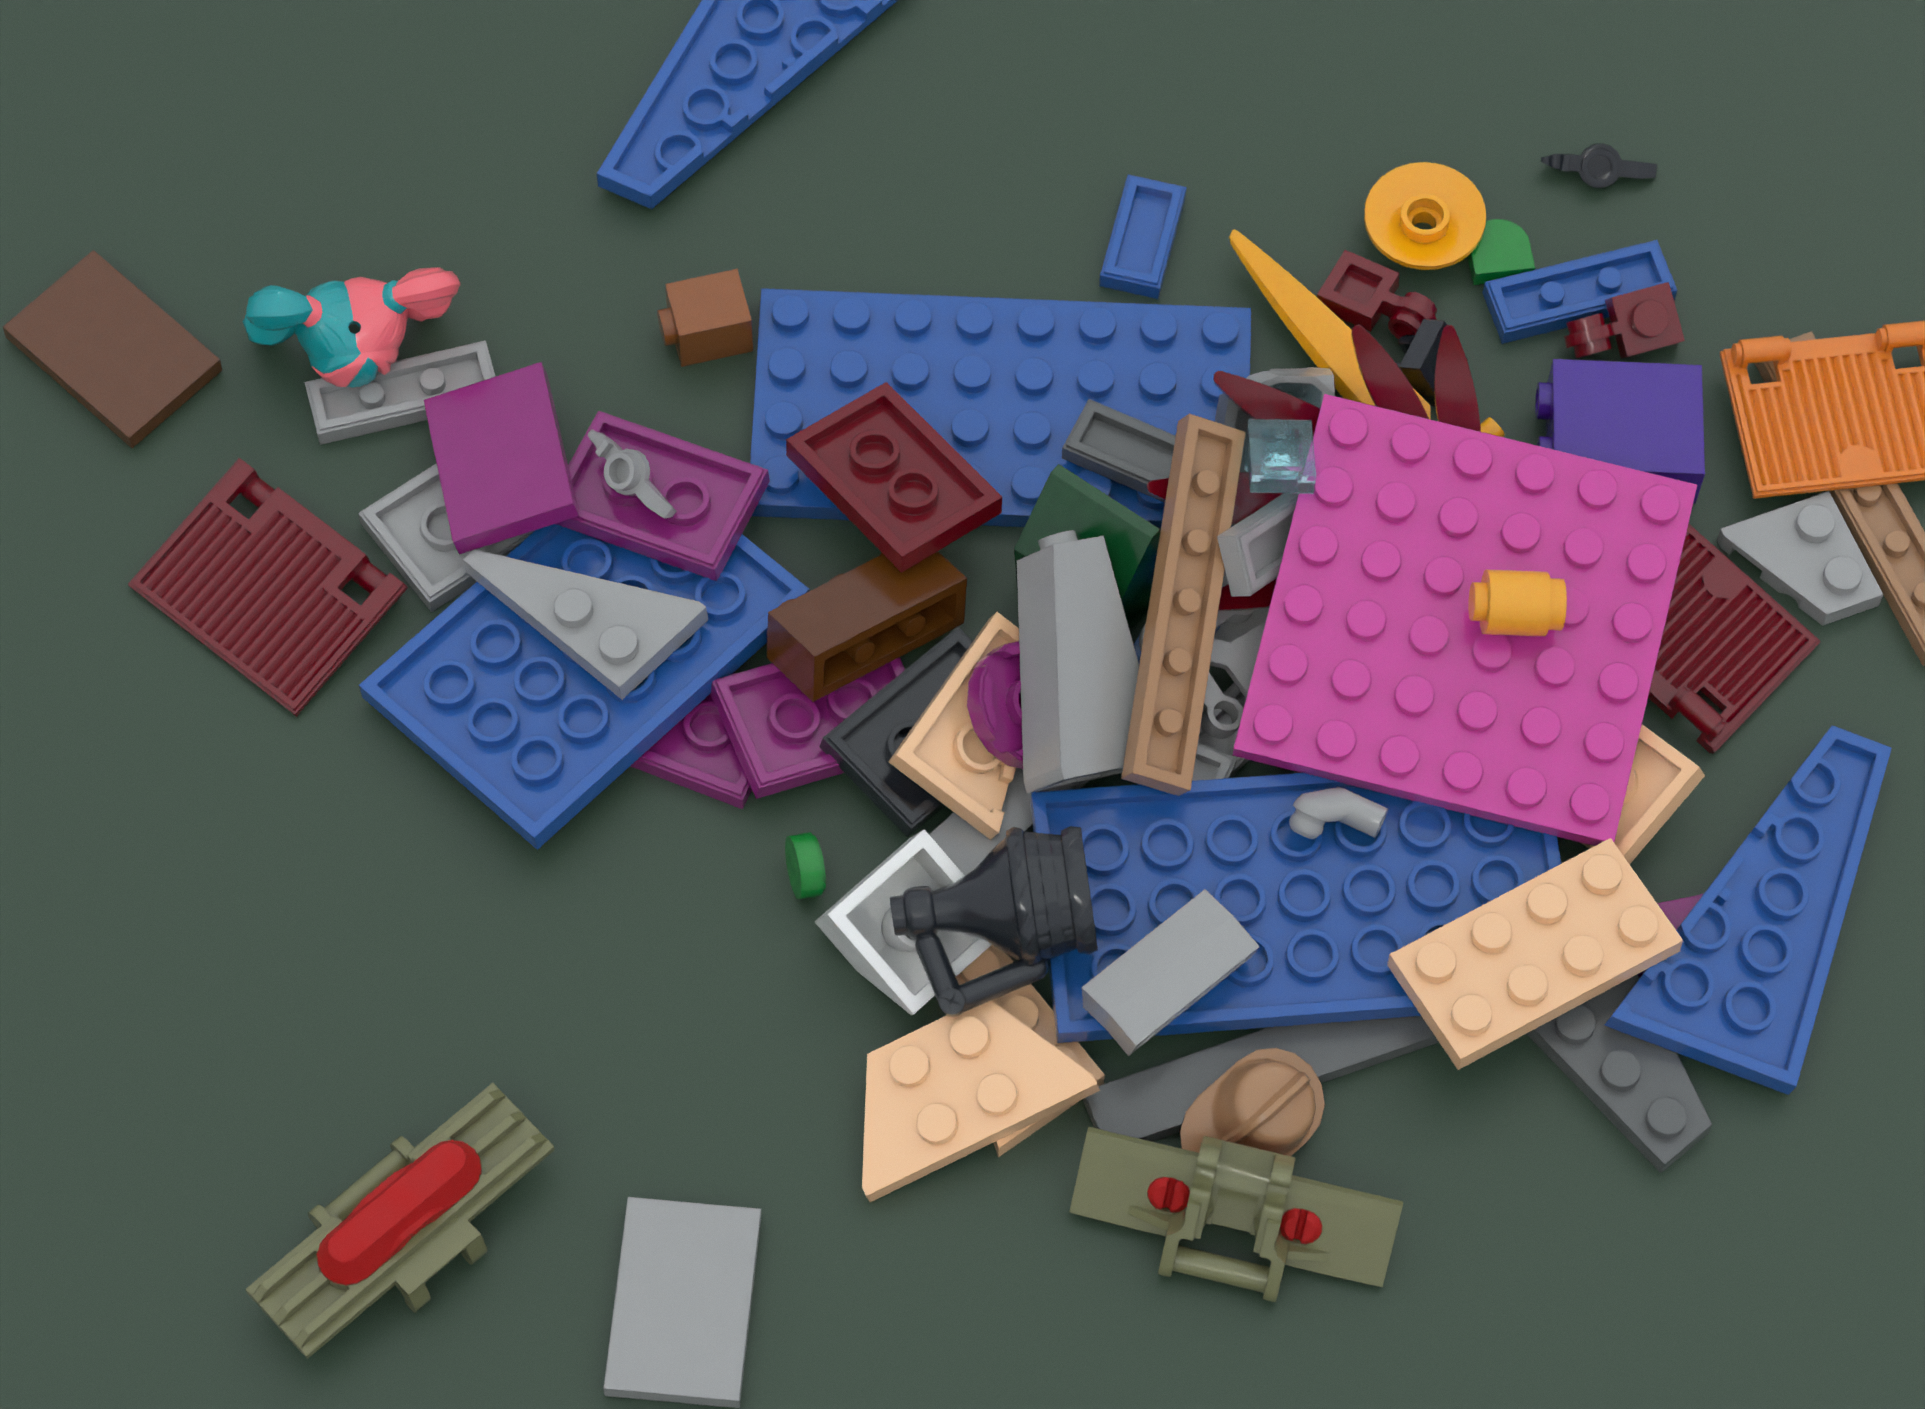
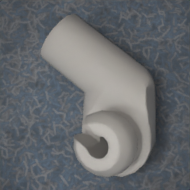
[1289,787,1389,839]

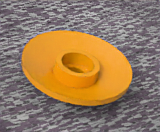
[1364,162,1486,270]

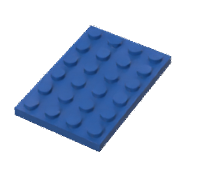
[359,524,810,850]

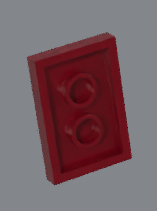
[786,382,1002,573]

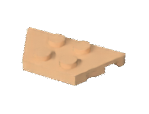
[862,1000,1100,1202]

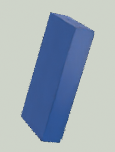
[1099,174,1187,299]

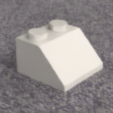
[815,829,992,1015]

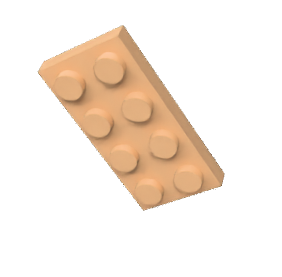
[1387,838,1683,1070]

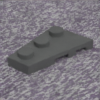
[1527,974,1712,1173]

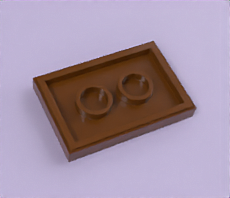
[3,250,222,448]

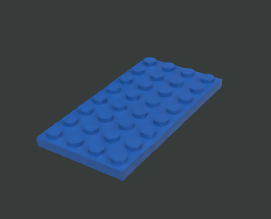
[750,288,1251,532]
[1030,773,1561,1043]

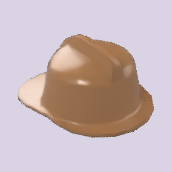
[1180,1048,1325,1156]

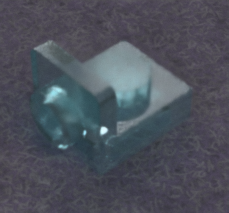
[1243,419,1316,494]

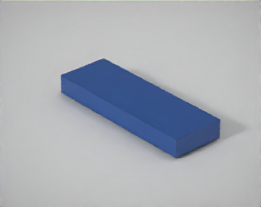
[1482,240,1677,344]

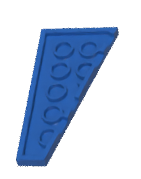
[597,0,898,209]
[1604,725,1892,1095]

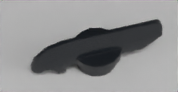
[1541,143,1658,188]

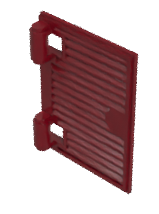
[128,458,408,717]
[1648,523,1821,754]

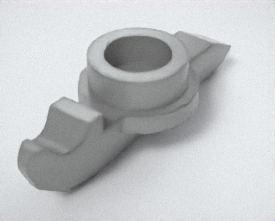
[588,429,677,518]

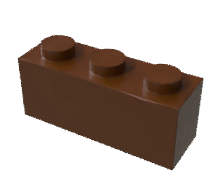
[767,551,967,702]

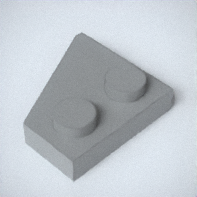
[1717,491,1883,626]

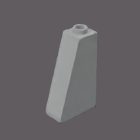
[1017,530,1139,794]

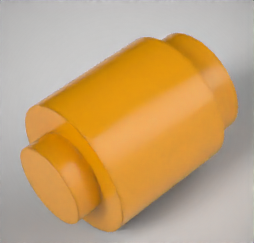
[1468,569,1567,636]

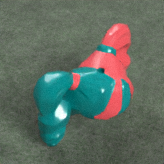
[242,267,460,388]

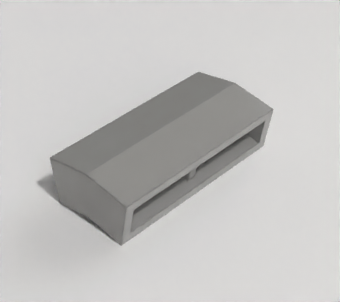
[1081,889,1260,1056]

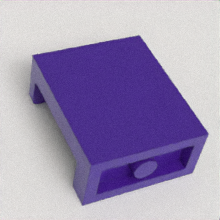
[1535,359,1705,504]

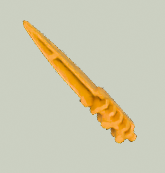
[1229,229,1505,437]

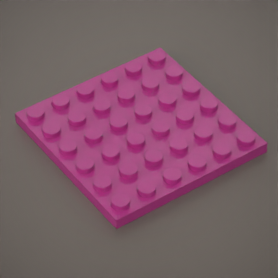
[1232,394,1697,846]

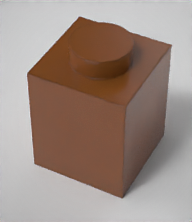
[657,269,753,367]

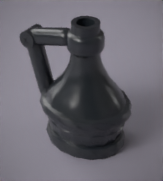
[890,826,1098,1017]

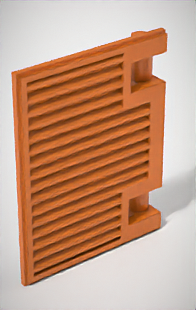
[1720,320,1925,499]

